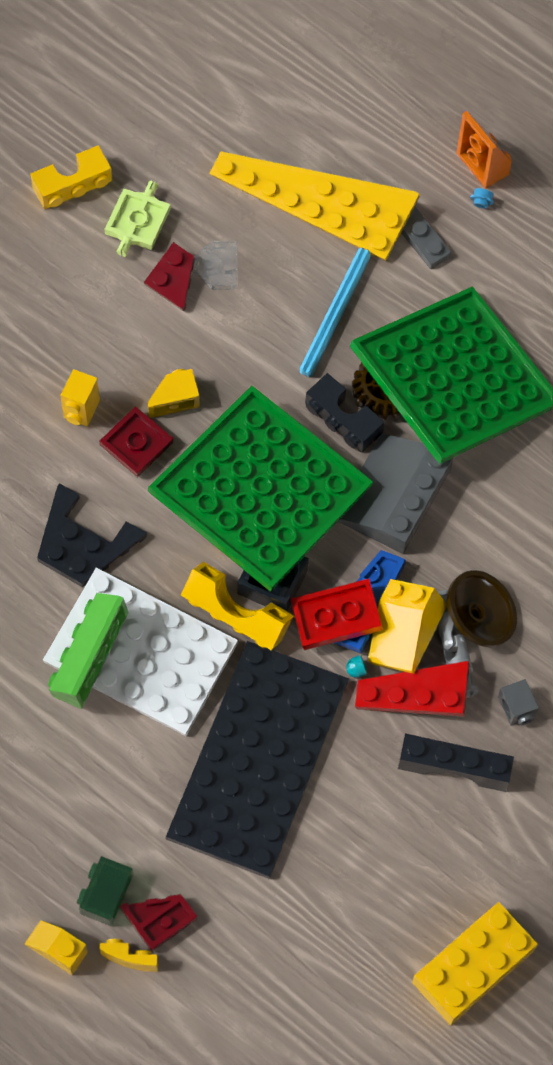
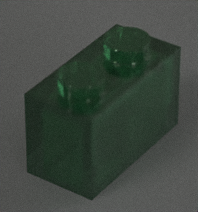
[77,856,134,927]

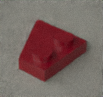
[143,242,195,312]
[120,894,198,951]

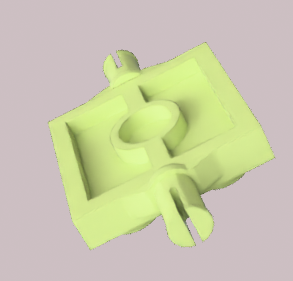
[105,181,171,257]

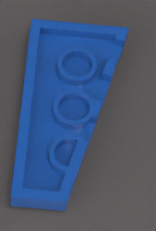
[335,550,406,654]

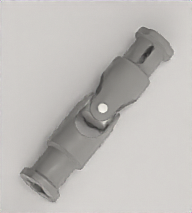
[437,590,479,698]

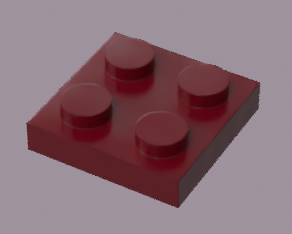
[99,406,174,478]

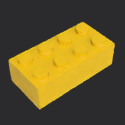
[412,902,538,1026]

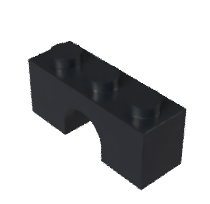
[305,373,384,453]

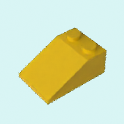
[368,579,447,674]

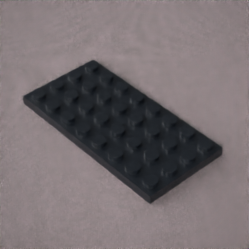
[166,641,349,879]

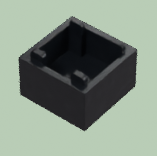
[237,557,309,612]

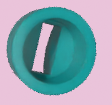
[346,655,368,678]

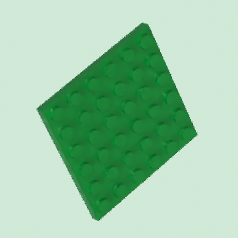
[350,286,553,465]
[148,385,373,592]

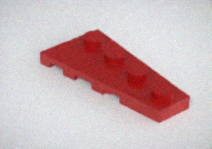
[355,661,470,716]

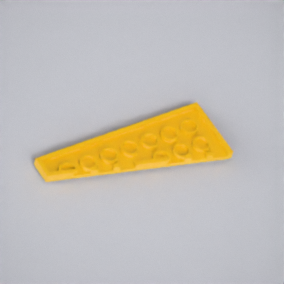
[209,152,420,261]

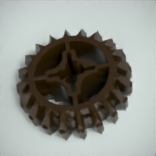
[352,362,401,421]

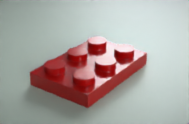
[291,579,383,651]

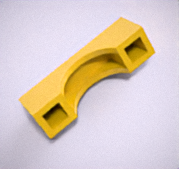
[181,561,294,650]

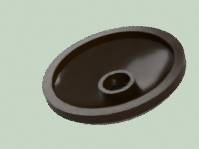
[447,570,517,647]

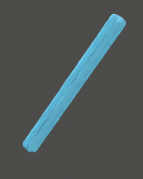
[300,248,371,377]

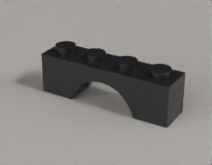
[398,733,514,792]

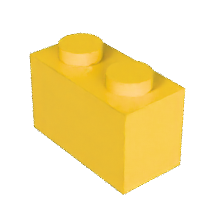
[60,369,100,427]

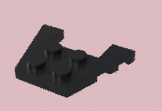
[37,483,147,587]

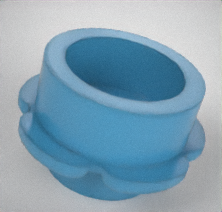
[470,188,494,209]

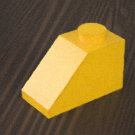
[147,369,200,418]
[25,920,88,975]

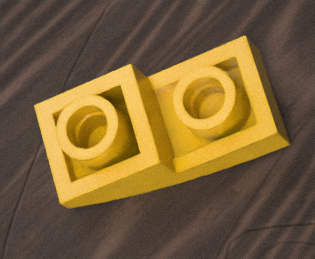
[100,939,158,972]

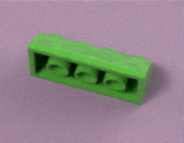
[48,593,129,709]

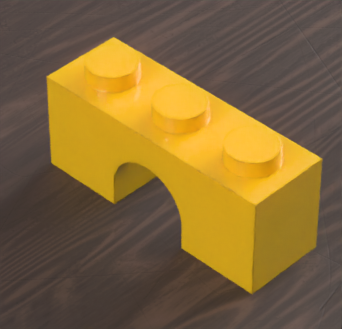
[30,145,112,210]

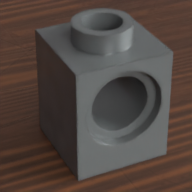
[498,679,539,726]

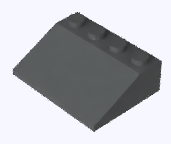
[338,433,453,554]

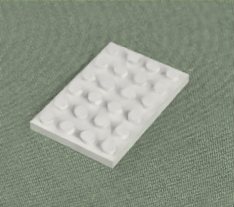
[43,568,238,736]

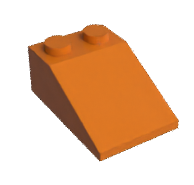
[456,111,512,189]

